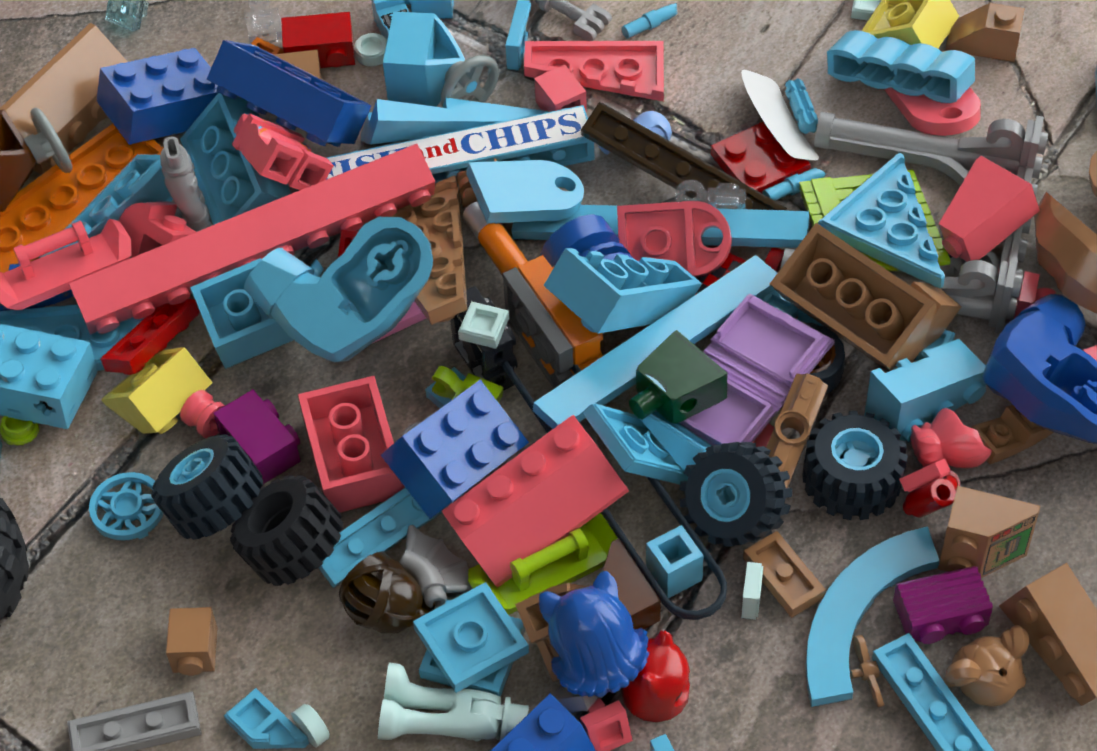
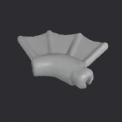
[399,525,473,608]

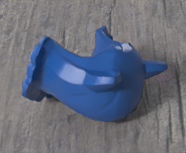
[539,571,649,697]

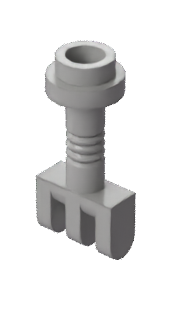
[535,0,612,41]

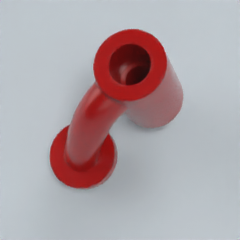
[903,469,960,518]

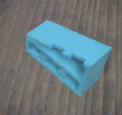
[864,339,986,442]

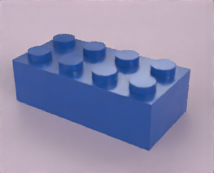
[206,40,372,147]

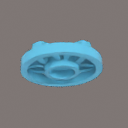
[89,472,163,540]

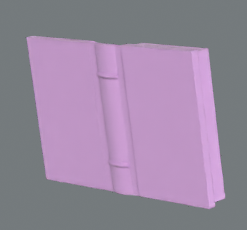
[656,294,834,445]

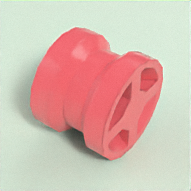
[180,390,225,438]

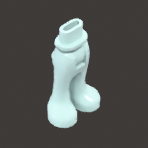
[378,663,529,742]

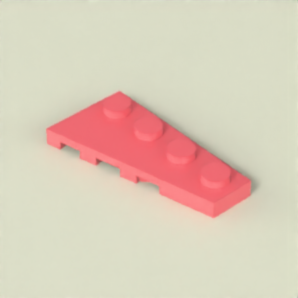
[524,41,664,102]

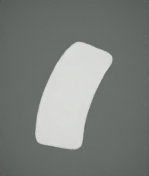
[741,70,819,161]

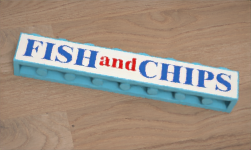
[326,105,595,183]

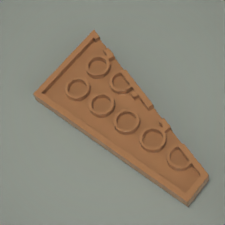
[363,175,467,325]

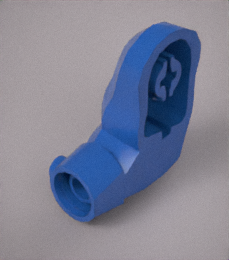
[982,294,1097,444]

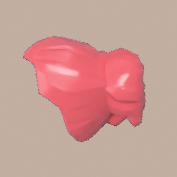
[910,408,992,469]

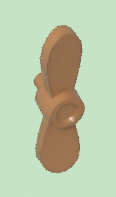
[850,635,885,707]

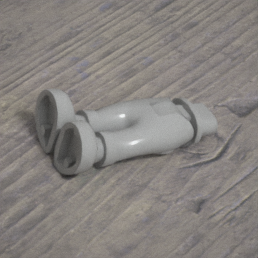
[160,136,212,232]

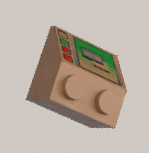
[938,486,1040,578]

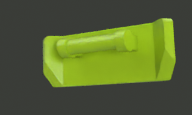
[468,513,618,615]

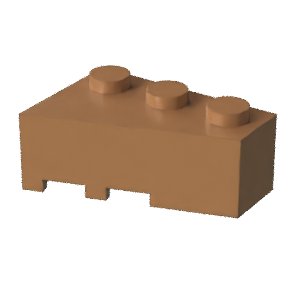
[999,563,1097,706]

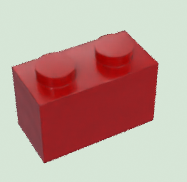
[281,12,355,68]

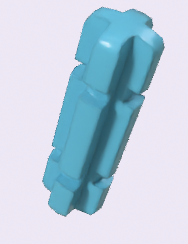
[785,78,818,134]

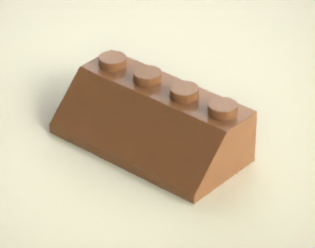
[0,23,128,175]
[770,223,937,372]

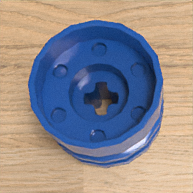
[540,214,634,267]

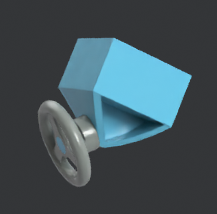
[383,11,499,107]

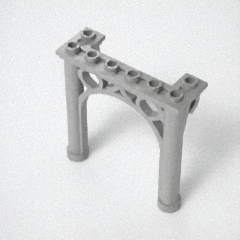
[781,112,1048,334]

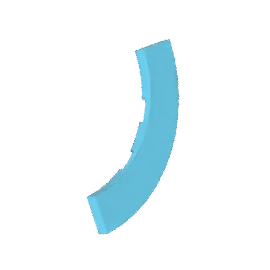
[805,526,940,707]

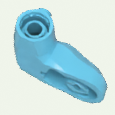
[244,216,433,362]

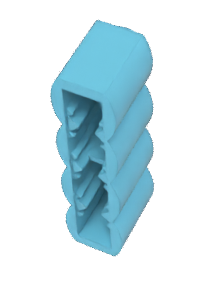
[827,30,975,103]

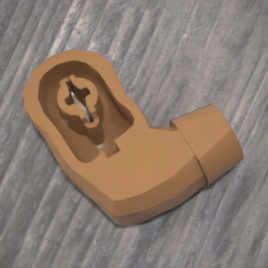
[1034,192,1097,314]

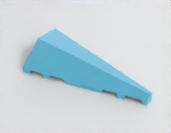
[361,98,548,144]

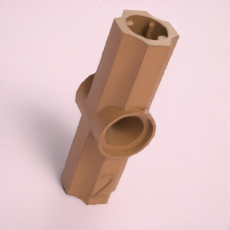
[766,373,828,488]

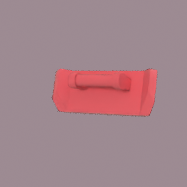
[0,219,131,311]

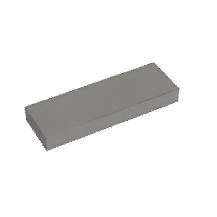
[67,691,202,751]

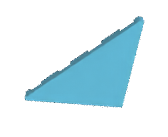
[818,152,945,289]

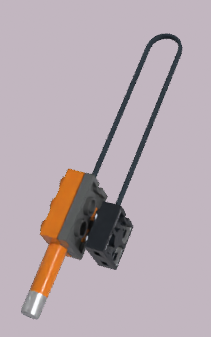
[450,201,727,620]

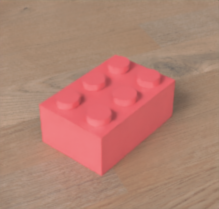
[298,376,405,513]

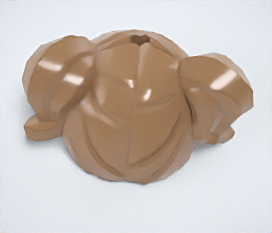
[943,625,1030,707]

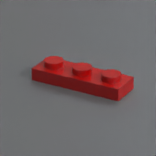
[100,299,200,375]

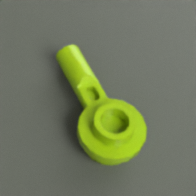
[0,416,39,446]

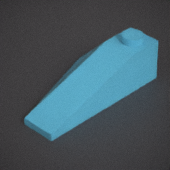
[39,154,173,258]

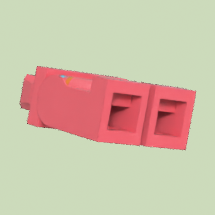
[232,113,334,190]

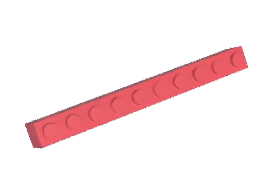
[69,143,435,335]

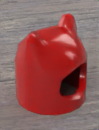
[621,630,690,722]

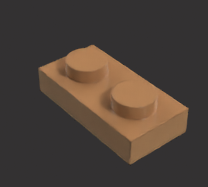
[743,531,826,618]

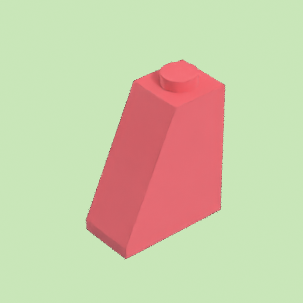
[939,156,1040,262]

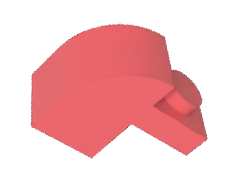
[118,201,196,257]

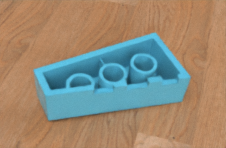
[544,248,702,334]

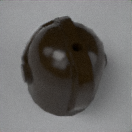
[339,551,435,634]

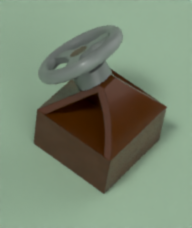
[0,108,73,212]

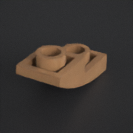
[971,405,1054,465]

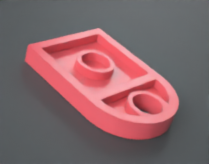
[885,87,981,136]
[617,201,732,277]

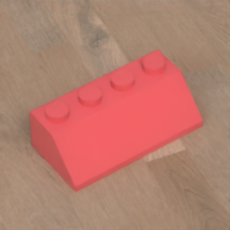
[441,415,629,588]

